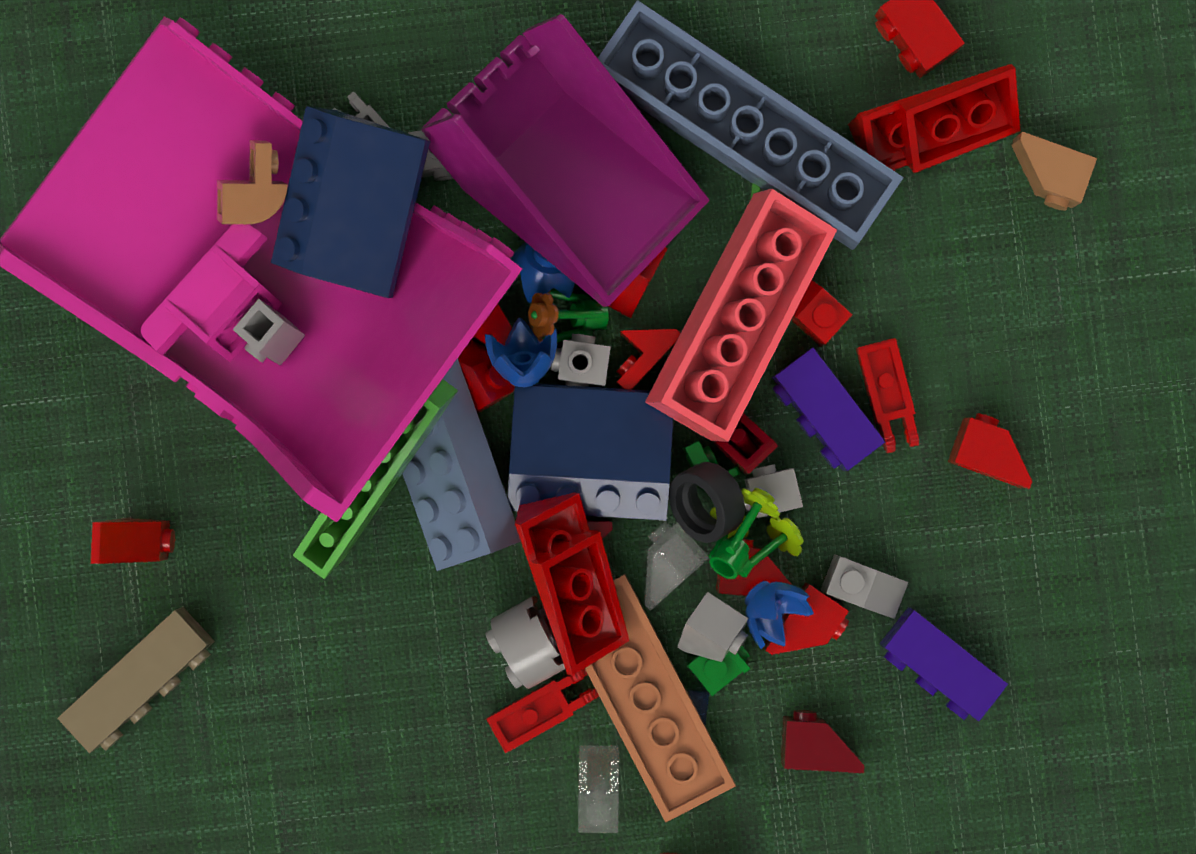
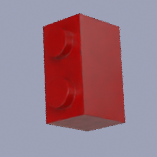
[875,0,965,78]

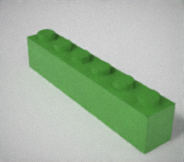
[293,379,458,579]

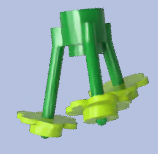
[708,488,804,579]

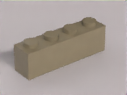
[57,607,215,754]

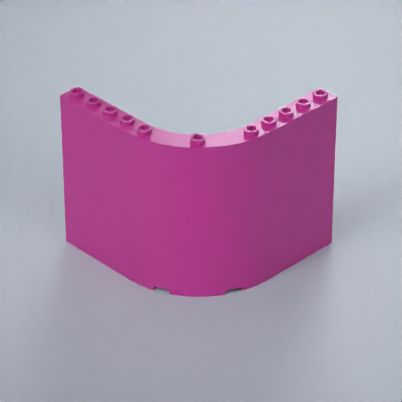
[0,17,522,522]

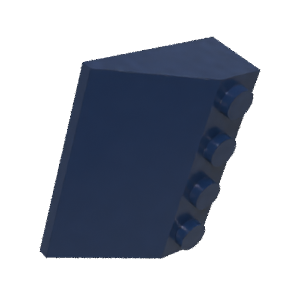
[271,106,430,298]
[508,384,673,521]

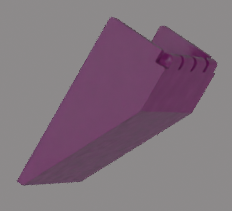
[421,14,710,307]

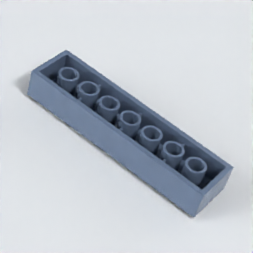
[598,0,904,250]

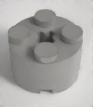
[485,596,565,689]

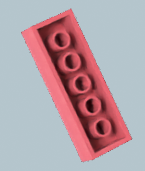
[645,189,837,442]

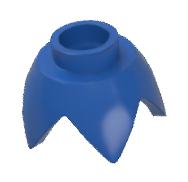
[511,242,575,303]
[485,318,557,387]
[745,581,814,649]

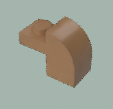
[217,140,288,225]

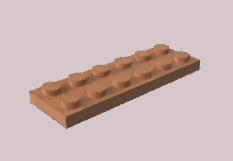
[585,574,736,823]

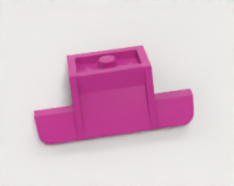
[141,224,283,362]

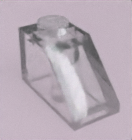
[644,521,709,611]
[578,745,619,833]

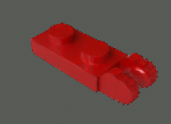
[856,338,919,453]
[486,668,599,753]

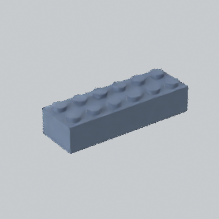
[402,358,521,571]

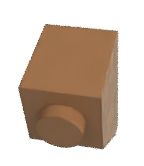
[1011,132,1097,211]

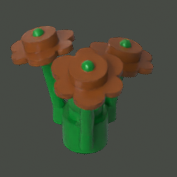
[528,289,609,343]

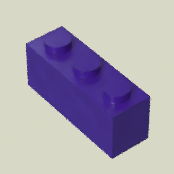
[772,348,885,471]
[879,607,1008,721]

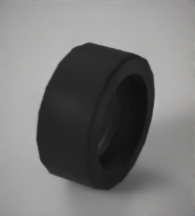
[669,462,745,543]

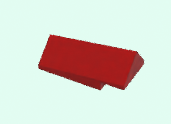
[848,64,1021,173]
[515,493,630,676]

